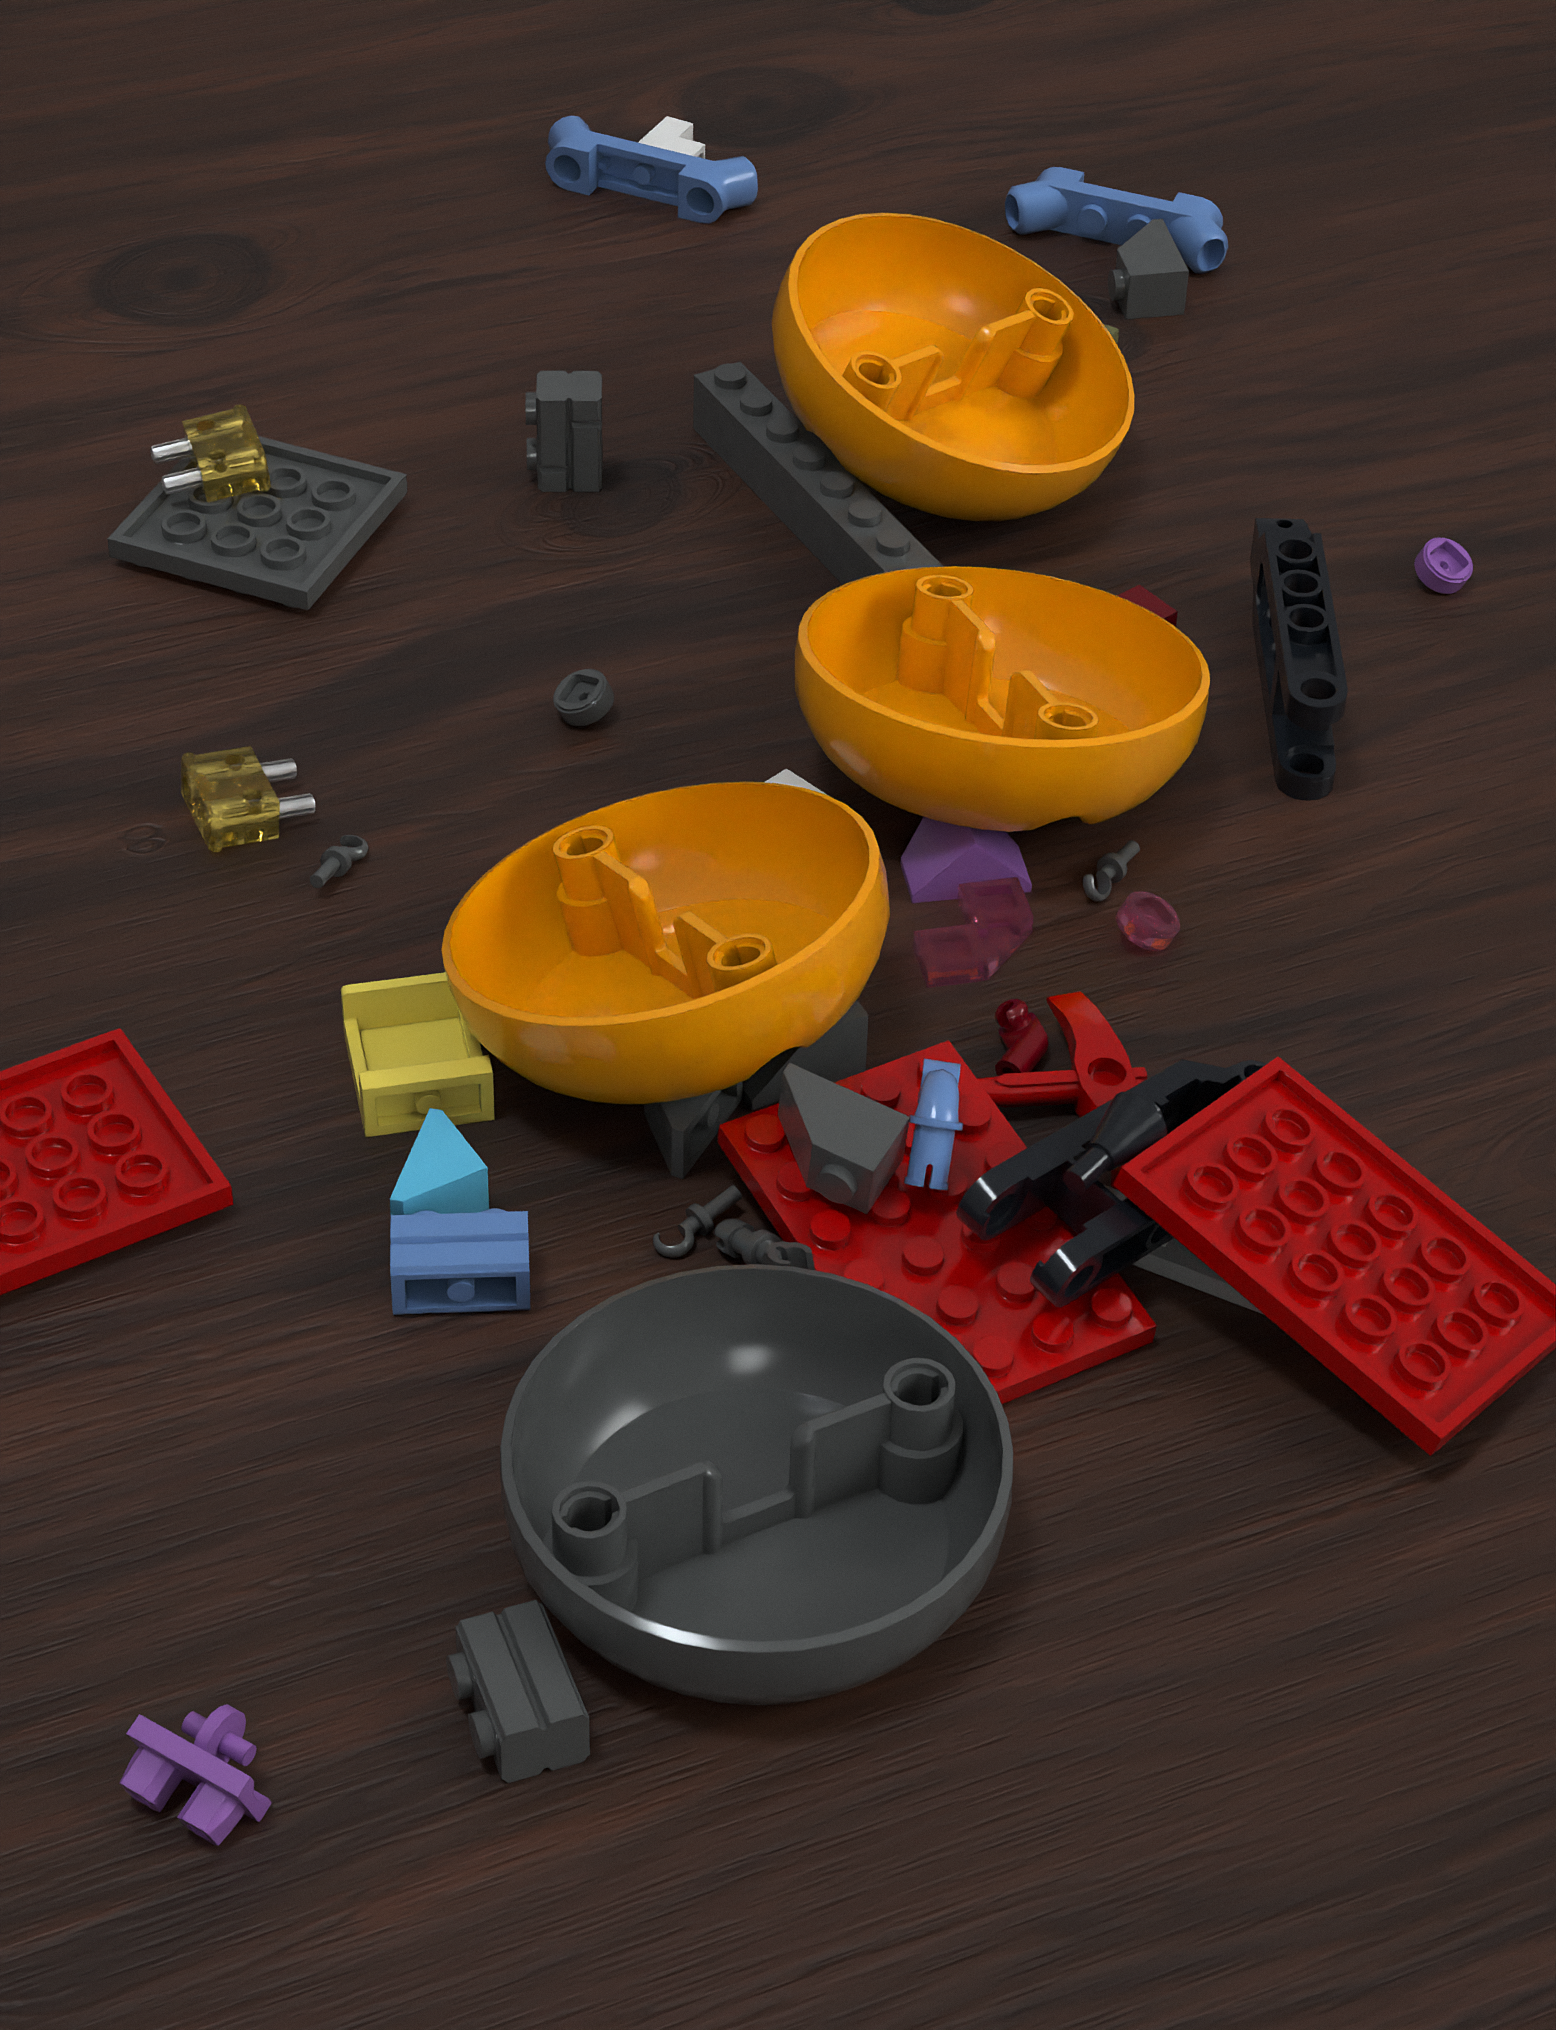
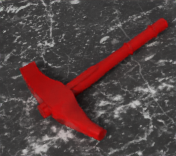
[977,991,1148,1190]

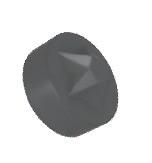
[553,669,614,726]

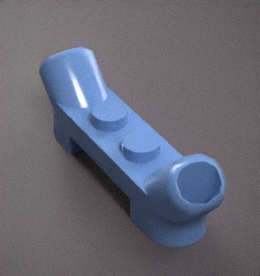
[545,116,758,224]
[1005,167,1228,274]

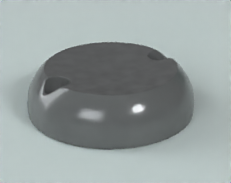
[500,1264,1013,1705]

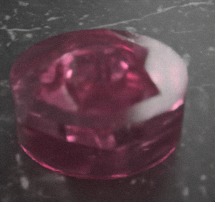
[1116,891,1180,951]

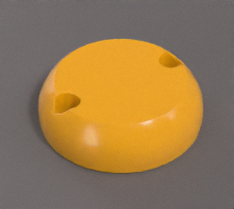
[772,213,1135,521]
[795,566,1210,832]
[441,782,890,1104]

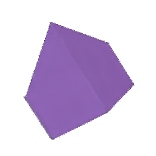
[900,817,1032,903]

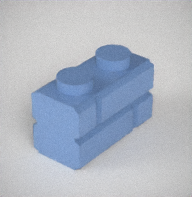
[390,1208,531,1315]

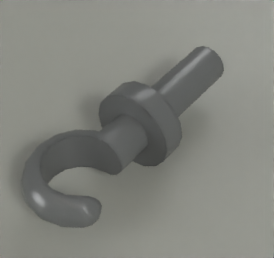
[310,835,369,888]
[1083,840,1140,902]
[653,1185,742,1258]

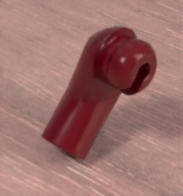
[995,999,1049,1076]

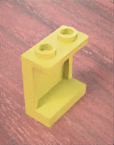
[341,972,495,1137]

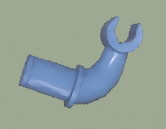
[904,1058,963,1190]

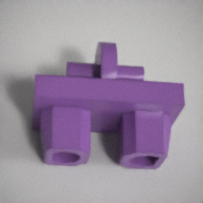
[119,1704,272,1846]

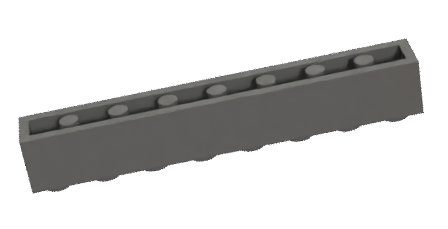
[693,362,944,585]

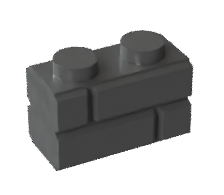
[525,371,603,492]
[446,1600,590,1783]

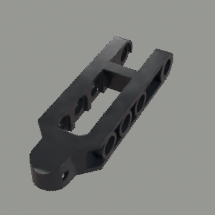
[1250,518,1348,801]
[956,1059,1266,1308]

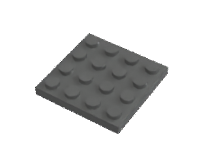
[107,424,408,610]

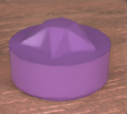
[1414,538,1473,594]

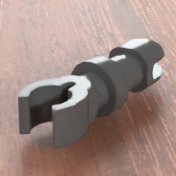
[714,1219,815,1270]

